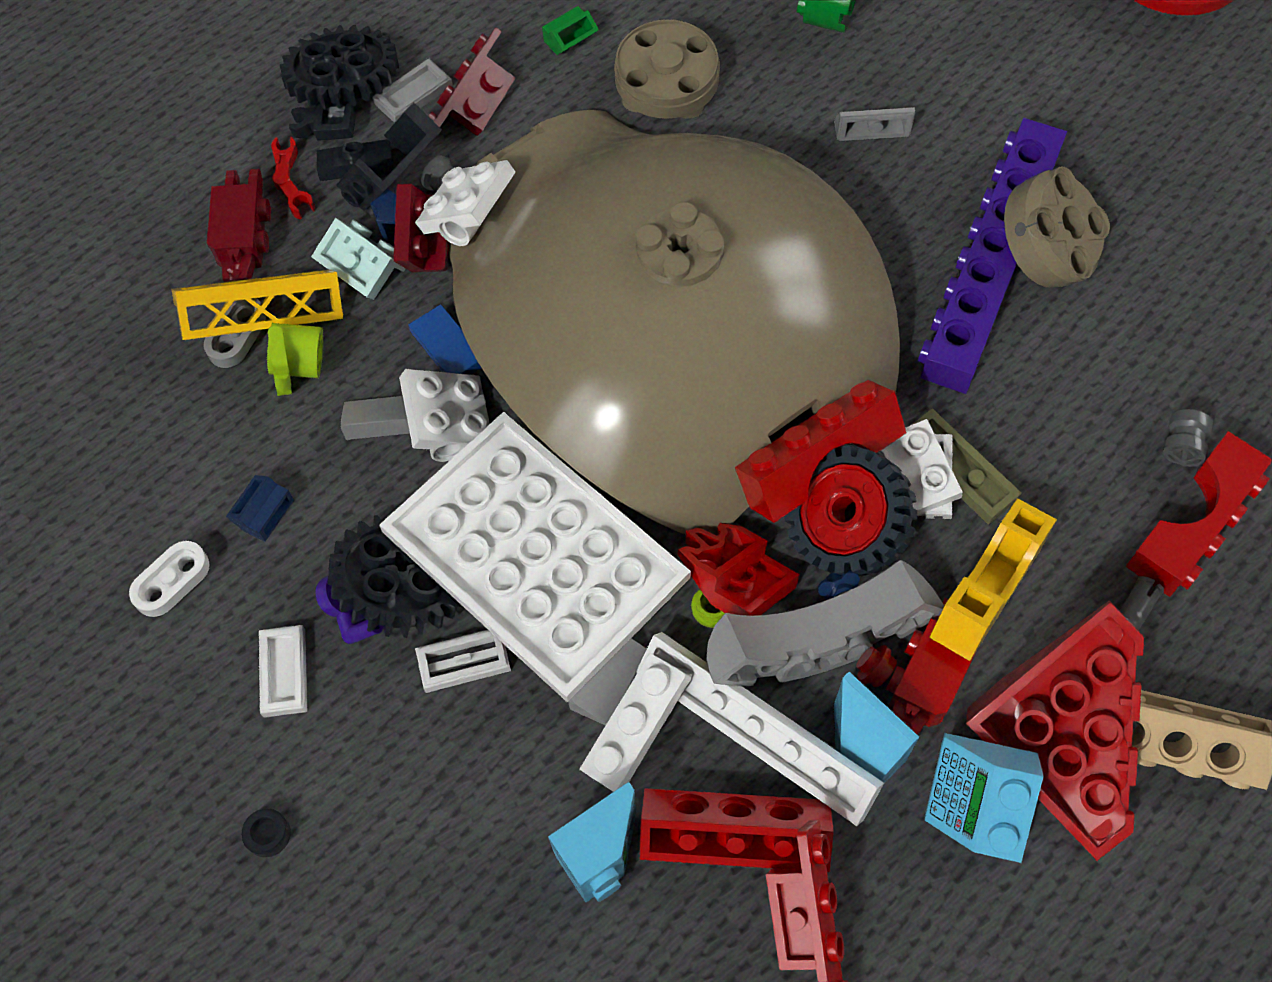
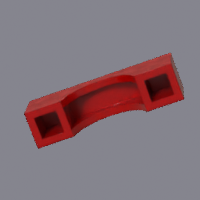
[735,380,907,523]
[1126,431,1272,597]

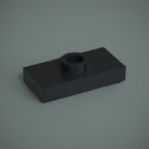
[317,139,394,181]

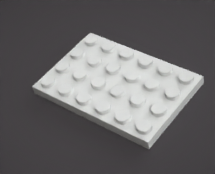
[379,412,691,702]

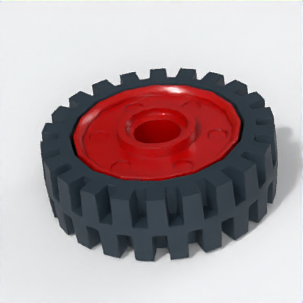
[784,446,918,576]

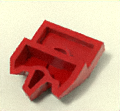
[678,523,800,616]

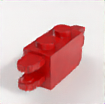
[886,598,976,735]

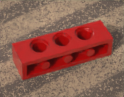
[640,788,834,872]

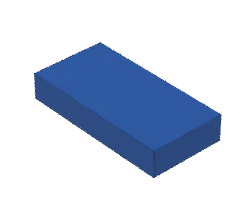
[408,304,481,375]

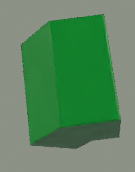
[542,6,599,55]

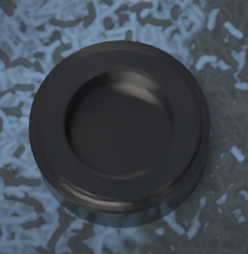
[241,808,291,857]

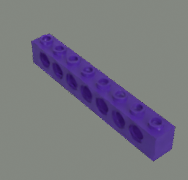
[918,118,1067,394]

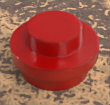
[856,645,897,688]

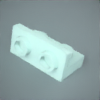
[311,218,405,300]

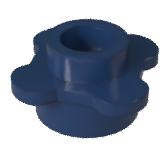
[818,570,860,600]

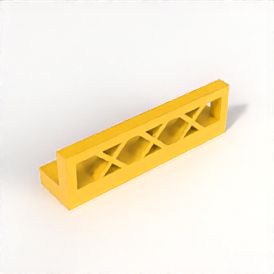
[171,270,343,340]

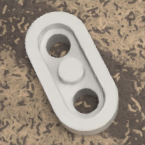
[129,541,209,617]

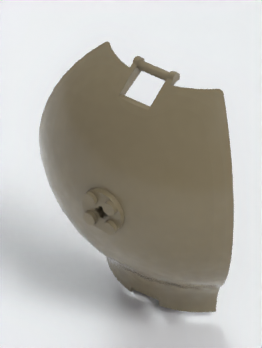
[448,110,900,535]

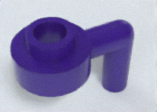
[316,575,384,644]

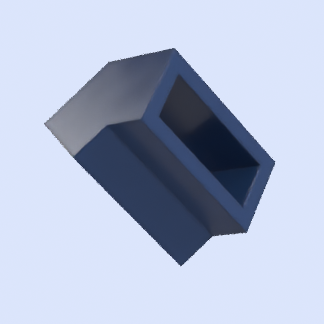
[370,189,396,246]
[226,475,294,542]

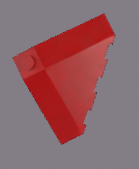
[966,600,1144,861]

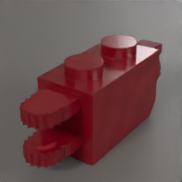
[207,169,271,282]

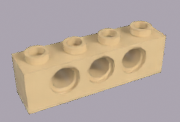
[1132,690,1272,790]

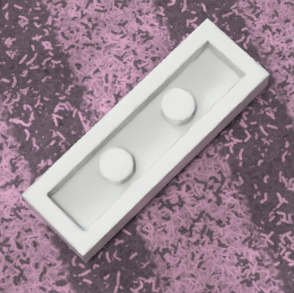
[579,653,691,792]

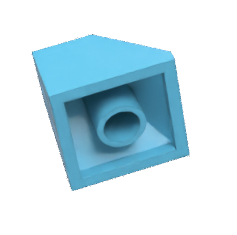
[834,672,919,783]

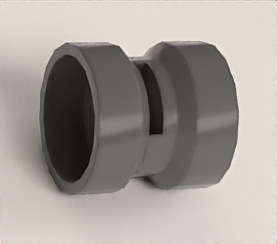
[1163,409,1214,467]

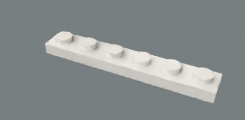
[636,632,884,826]

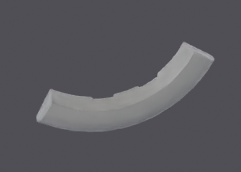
[707,560,944,686]

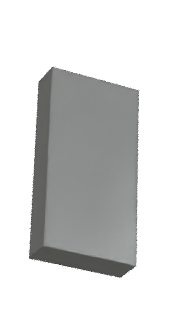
[373,58,453,123]

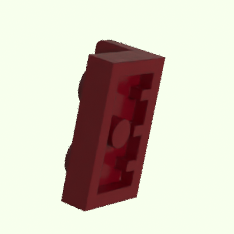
[394,184,449,272]

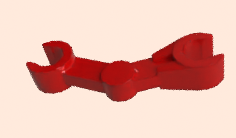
[271,137,315,219]

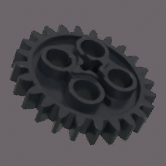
[280,25,399,109]
[327,513,462,638]

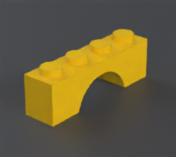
[929,498,1057,661]

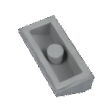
[834,107,915,141]
[341,396,410,440]
[568,638,647,726]

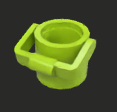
[267,323,323,396]

